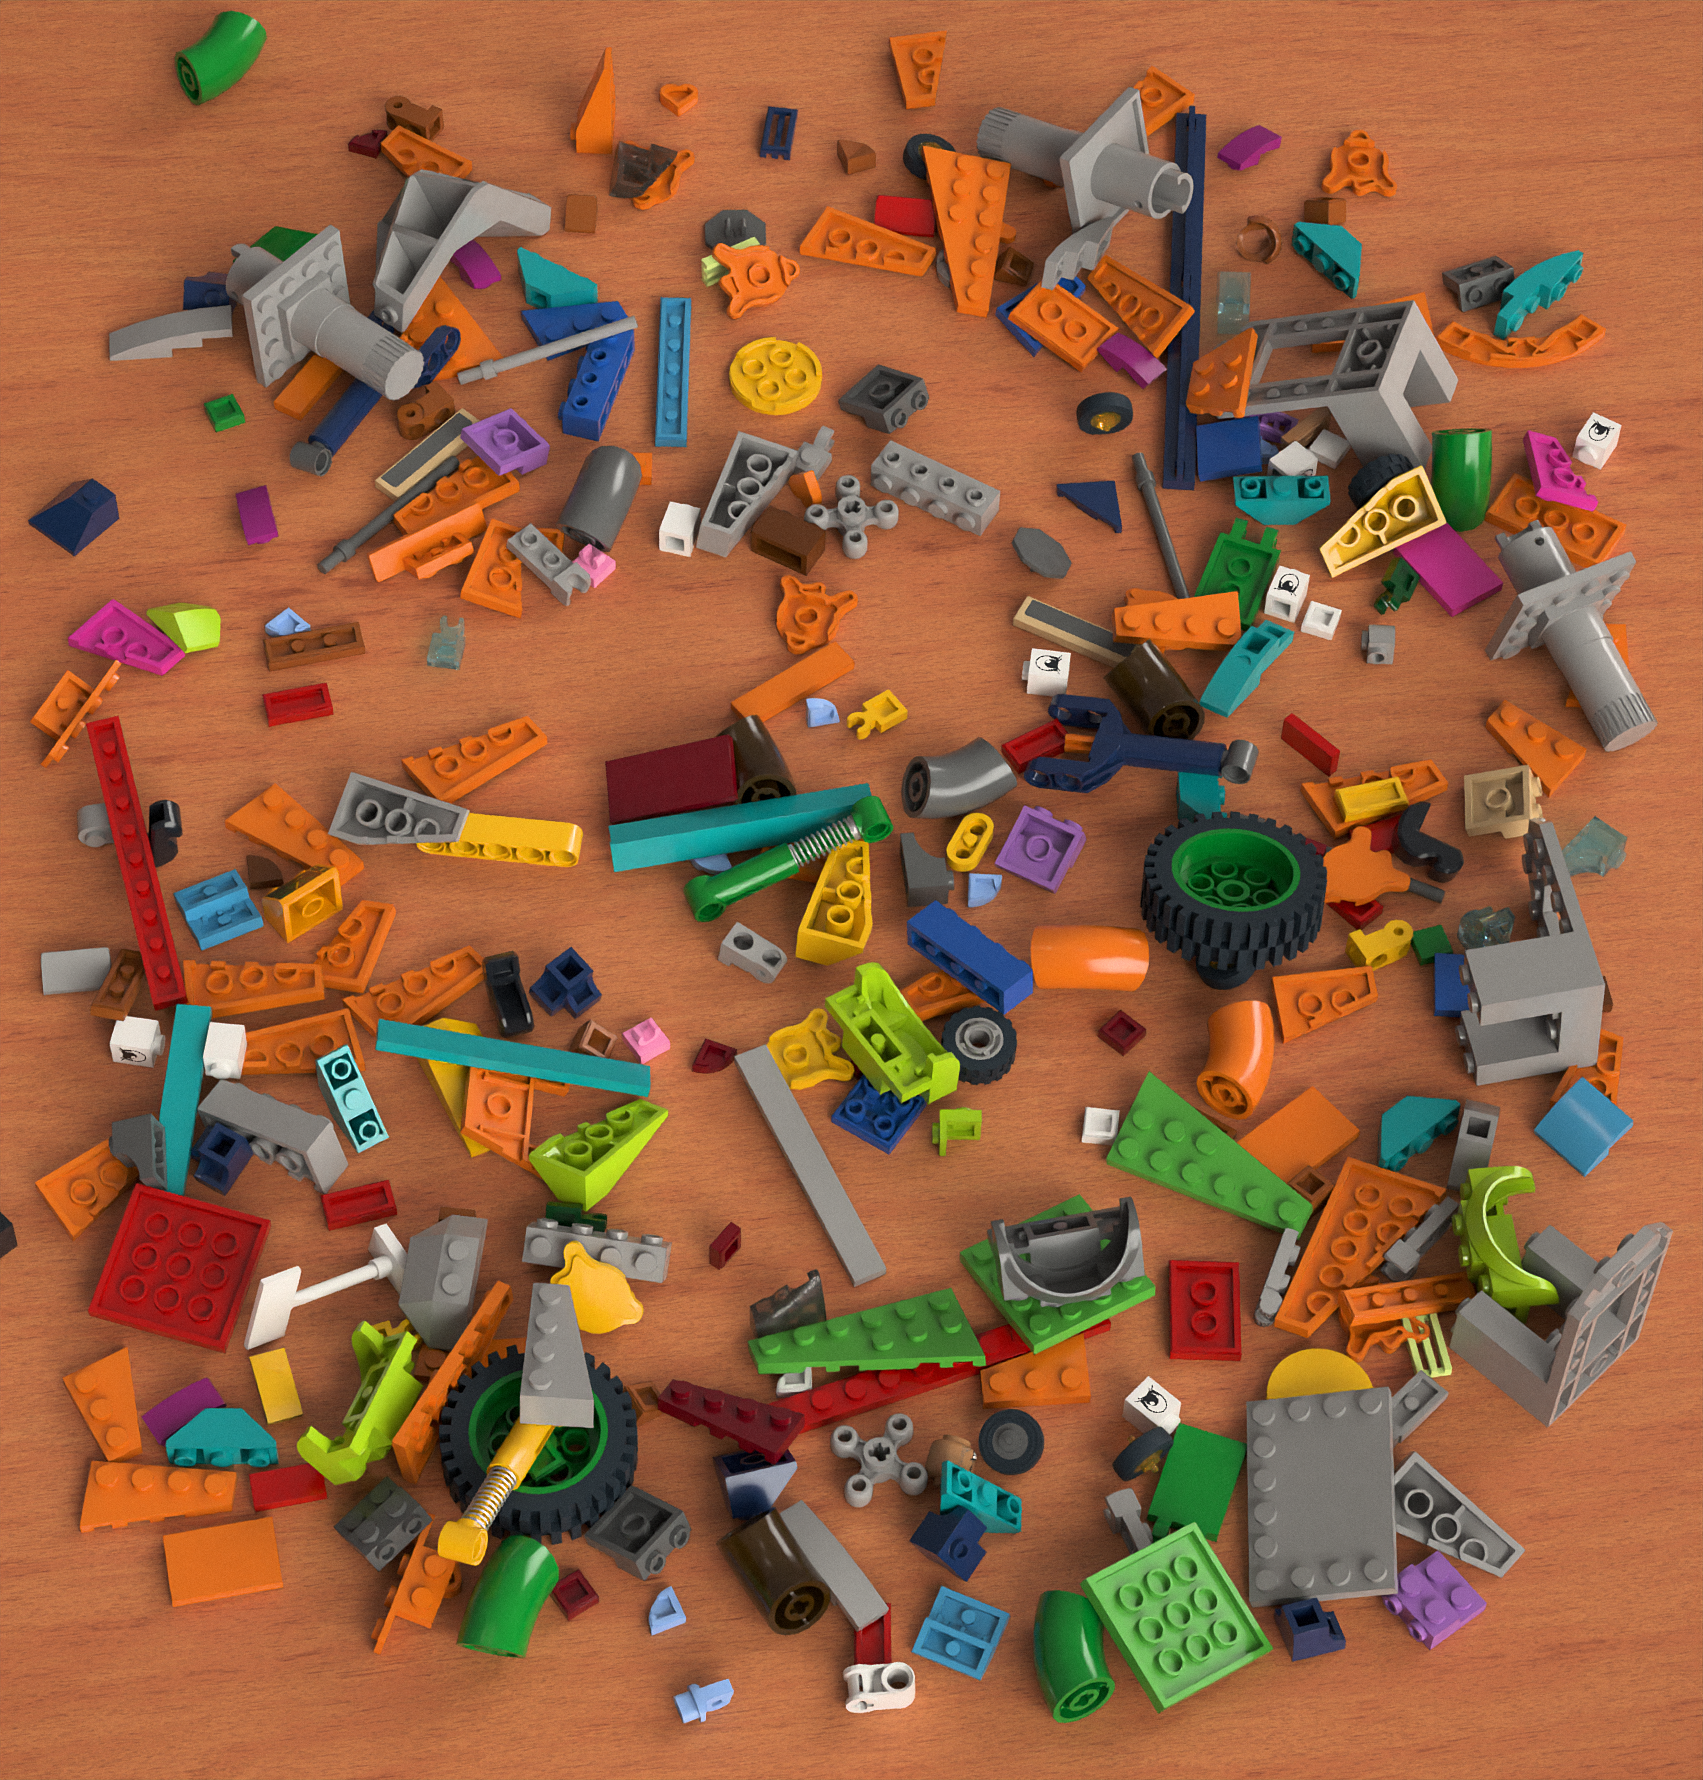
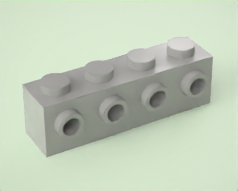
[871,440,1000,536]
[522,1218,672,1283]

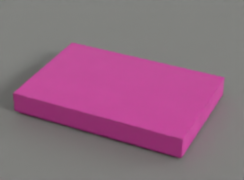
[1393,523,1503,617]

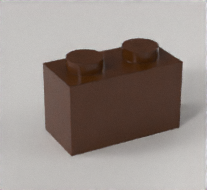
[751,505,826,576]

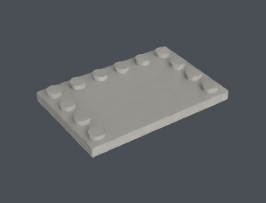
[1246,1387,1398,1608]

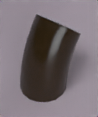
[1103,639,1205,740]
[716,715,797,805]
[716,1507,831,1635]

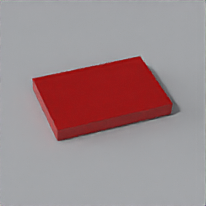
[1168,1260,1242,1361]

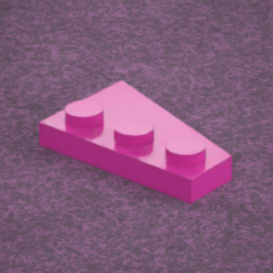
[1523,430,1599,512]
[68,599,185,676]

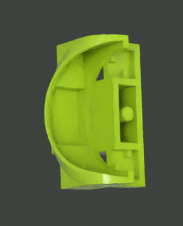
[824,962,960,1104]
[1452,1166,1559,1324]
[297,1320,423,1486]

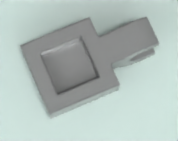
[794,426,835,481]

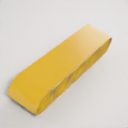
[416,813,583,867]

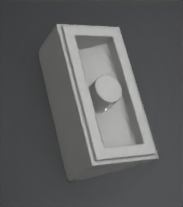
[41,947,112,995]

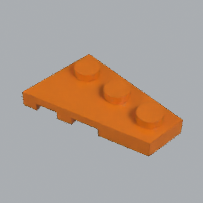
[889,30,947,109]
[381,125,473,179]
[313,900,396,994]
[980,1333,1091,1409]

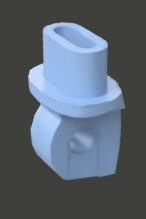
[673,1679,734,1723]

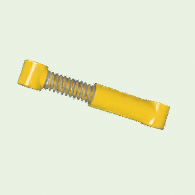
[438,1416,562,1566]

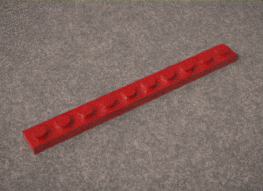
[86,716,189,1011]
[768,1318,1111,1435]

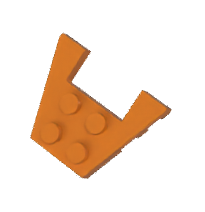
[460,1067,570,1179]

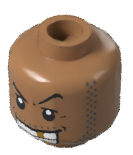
[925,1435,977,1489]

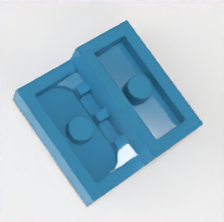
[173,869,264,951]
[1534,1077,1633,1177]
[911,1586,1011,1681]

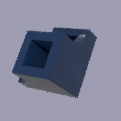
[183,272,237,314]
[529,947,602,1019]
[191,1122,254,1196]
[909,1505,987,1582]
[1274,1597,1346,1662]

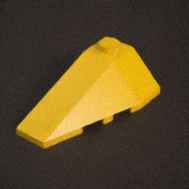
[1319,465,1447,578]
[795,839,873,966]
[416,1018,490,1158]

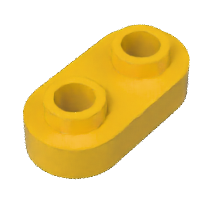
[946,813,994,872]

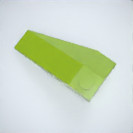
[529,1099,668,1212]

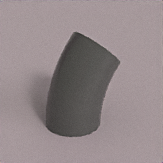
[556,446,642,552]
[901,737,1018,819]

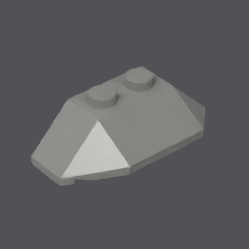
[399,1215,488,1352]

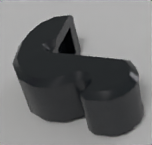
[117,800,183,867]
[1391,801,1464,883]
[482,951,535,1038]

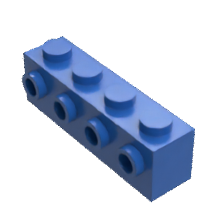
[558,322,635,442]
[907,900,1033,1015]

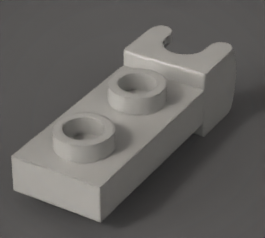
[506,523,591,606]
[1381,1196,1459,1282]
[1103,1488,1153,1555]

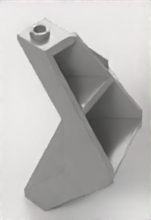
[372,169,552,333]

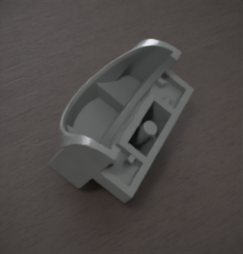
[987,1197,1145,1307]

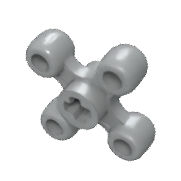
[804,475,899,559]
[830,1413,928,1508]

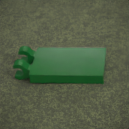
[1194,517,1281,631]
[1147,1423,1247,1544]

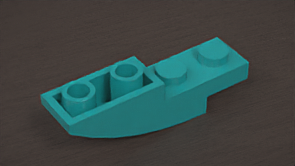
[1493,250,1584,340]
[1199,620,1294,718]

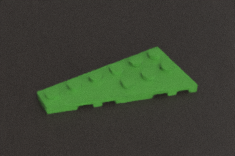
[1106,1071,1313,1240]
[748,1288,986,1374]

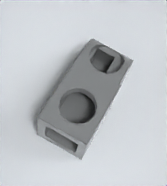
[718,922,787,984]

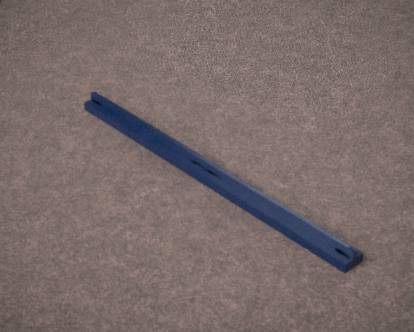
[1163,106,1207,491]

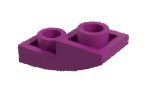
[1217,125,1282,171]
[450,239,502,289]
[1096,332,1167,389]
[236,485,279,545]
[141,1377,227,1447]

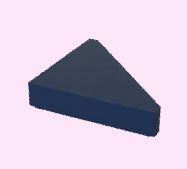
[1056,481,1122,533]

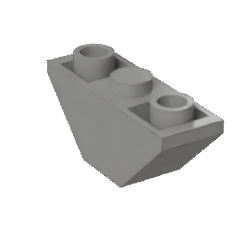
[1447,1099,1500,1191]

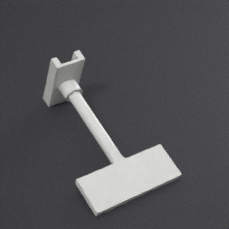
[244,1224,407,1350]

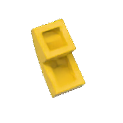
[249,1348,303,1425]

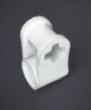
[843,1662,915,1713]

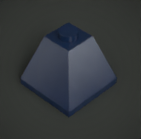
[28,478,119,556]
[712,1449,798,1521]

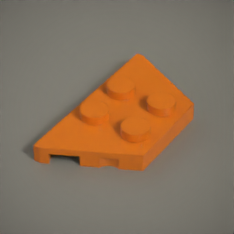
[1186,327,1258,418]

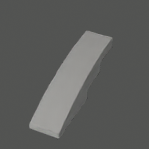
[1041,217,1115,290]
[109,305,233,361]
[780,1500,889,1632]

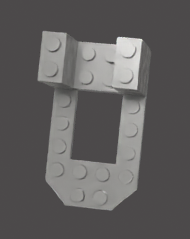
[1213,300,1458,469]
[1455,817,1605,1086]
[1449,1222,1673,1428]

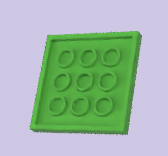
[960,1194,1155,1355]
[1080,1522,1273,1714]

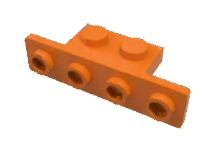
[367,501,487,582]
[30,659,122,768]
[371,1513,457,1655]

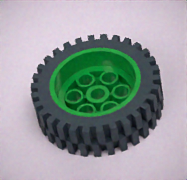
[1140,811,1327,971]
[439,1345,638,1545]

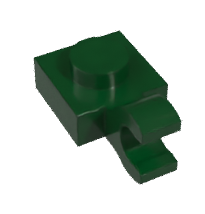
[1374,557,1420,615]
[545,1201,607,1232]

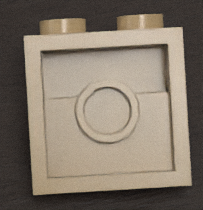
[1464,765,1543,839]

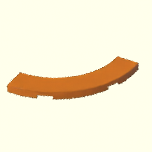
[1435,314,1606,368]

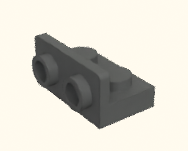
[1442,256,1515,312]

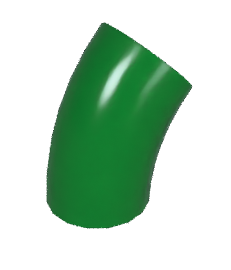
[174,11,267,106]
[1430,428,1492,532]
[456,1535,559,1658]
[1033,1590,1115,1723]

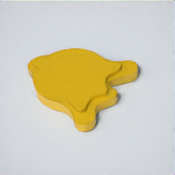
[766,1008,854,1090]
[550,1240,644,1334]

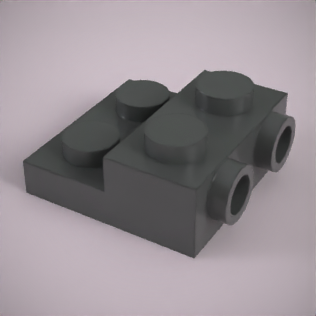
[838,365,929,434]
[334,1476,433,1572]
[584,1485,692,1581]

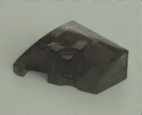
[609,141,678,198]
[750,1269,826,1339]

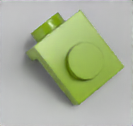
[932,1107,982,1156]

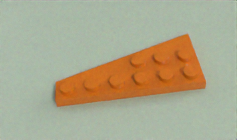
[921,146,1011,318]
[401,276,503,381]
[1274,1157,1447,1338]
[391,1281,514,1485]

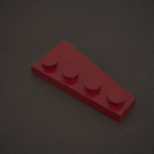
[658,1379,805,1465]

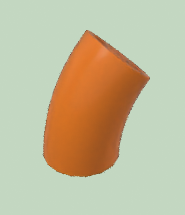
[1031,925,1149,992]
[1196,1001,1275,1120]

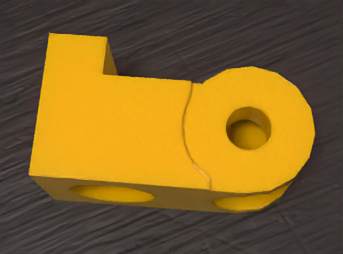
[1345,919,1413,971]

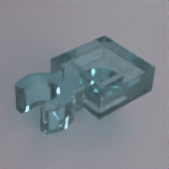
[427,615,466,670]

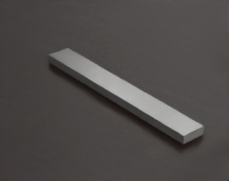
[734,1044,887,1287]

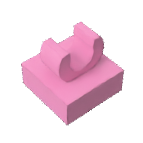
[573,544,616,588]
[622,1018,670,1064]

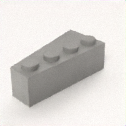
[696,431,799,557]
[197,1079,349,1194]
[520,1283,594,1428]

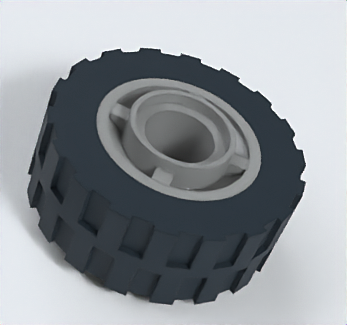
[1348,454,1414,510]
[941,1006,1017,1085]

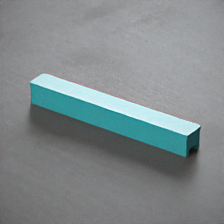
[608,783,872,872]

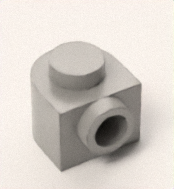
[1361,624,1395,665]
[77,803,114,847]

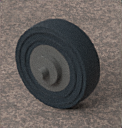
[978,1409,1044,1475]

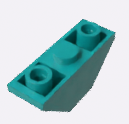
[1291,222,1362,299]
[517,247,598,309]
[1233,476,1331,525]
[1176,772,1227,823]
[315,1044,389,1153]
[1377,1096,1461,1172]
[166,1408,279,1467]
[939,1460,1022,1534]

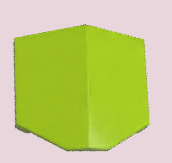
[146,603,221,653]

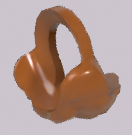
[1236,215,1282,264]

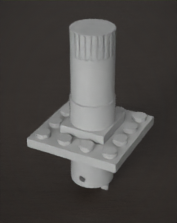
[976,87,1193,234]
[226,224,424,401]
[1485,520,1658,752]

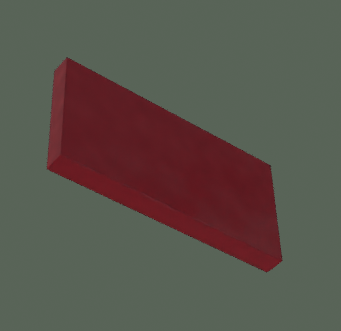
[605,734,738,825]

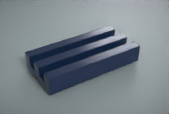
[760,106,798,160]

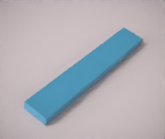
[655,297,691,447]

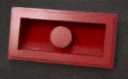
[874,195,936,238]

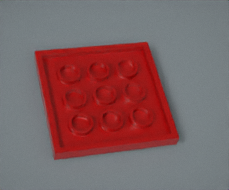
[88,1183,272,1354]

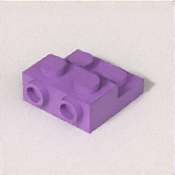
[460,408,550,476]
[994,805,1087,894]
[1381,1550,1487,1650]

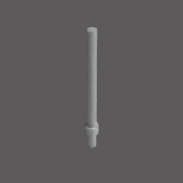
[457,316,638,385]

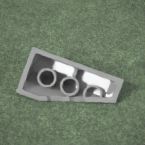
[328,772,470,845]
[1394,1451,1525,1578]

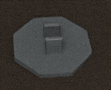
[705,210,766,249]
[1011,527,1072,579]

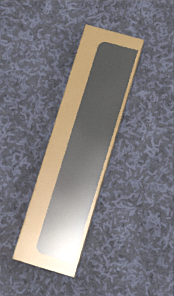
[375,408,480,501]
[1013,596,1141,668]

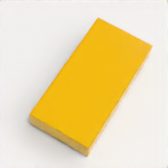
[1334,777,1409,822]

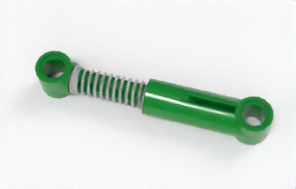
[683,796,893,922]

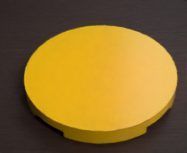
[729,337,822,415]
[1266,1349,1373,1400]

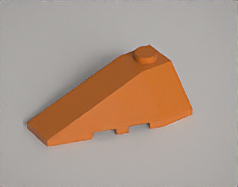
[570,47,616,154]

